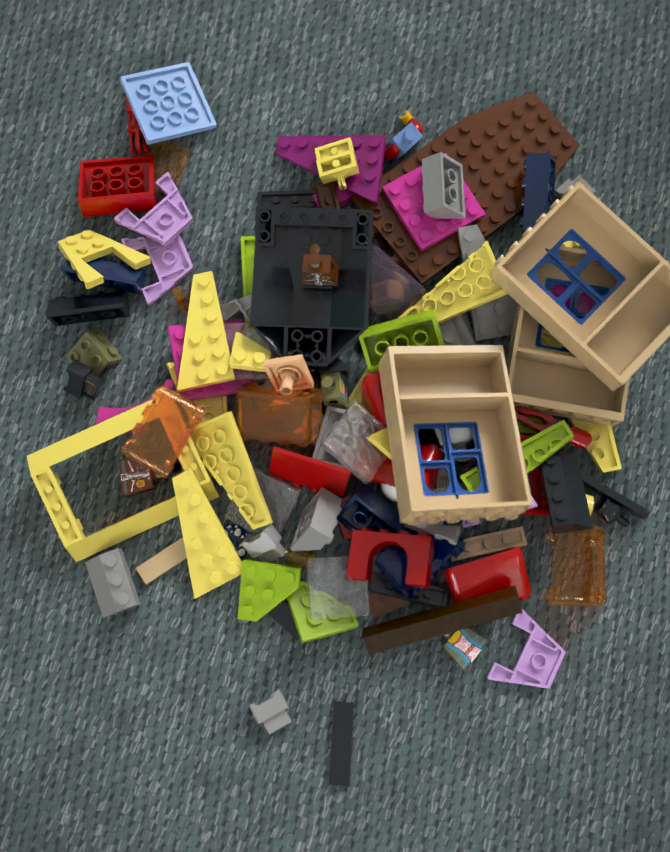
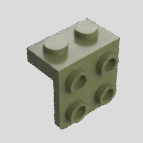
[67,330,122,376]

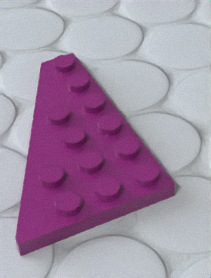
[276,135,387,205]

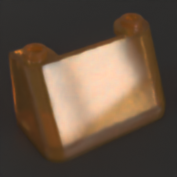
[546,525,606,607]

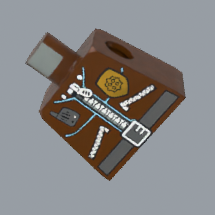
[301,253,339,286]
[119,459,166,497]

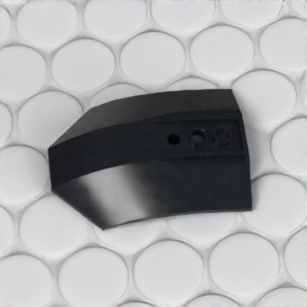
[249,206,373,366]

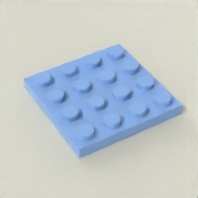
[120,62,217,145]

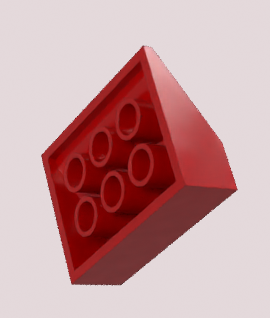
[78,154,157,217]
[269,446,351,498]

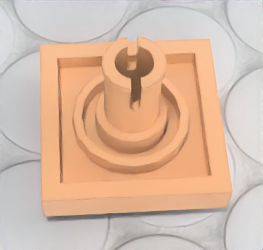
[263,354,314,395]

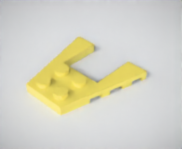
[58,230,151,289]

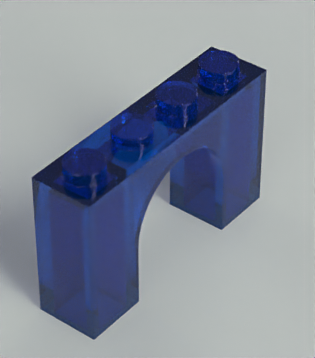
[374,521,466,599]

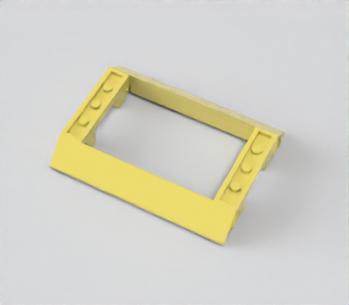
[27,391,220,562]

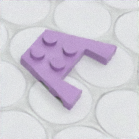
[114,172,194,246]
[121,234,194,306]
[486,609,566,688]

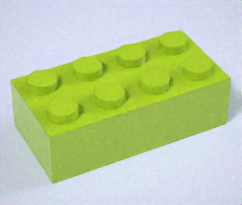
[359,309,445,371]

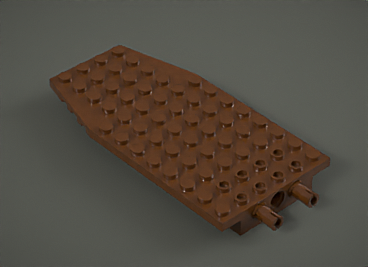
[351,91,579,286]

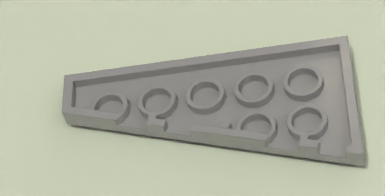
[457,224,516,341]

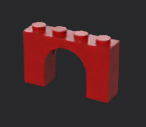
[346,527,434,589]

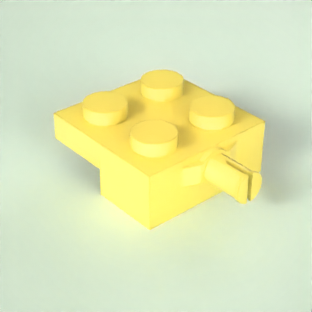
[314,137,359,190]

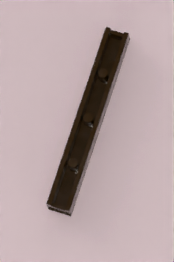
[362,586,523,655]

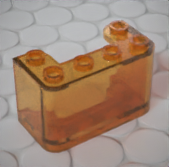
[237,382,322,447]
[122,385,207,478]

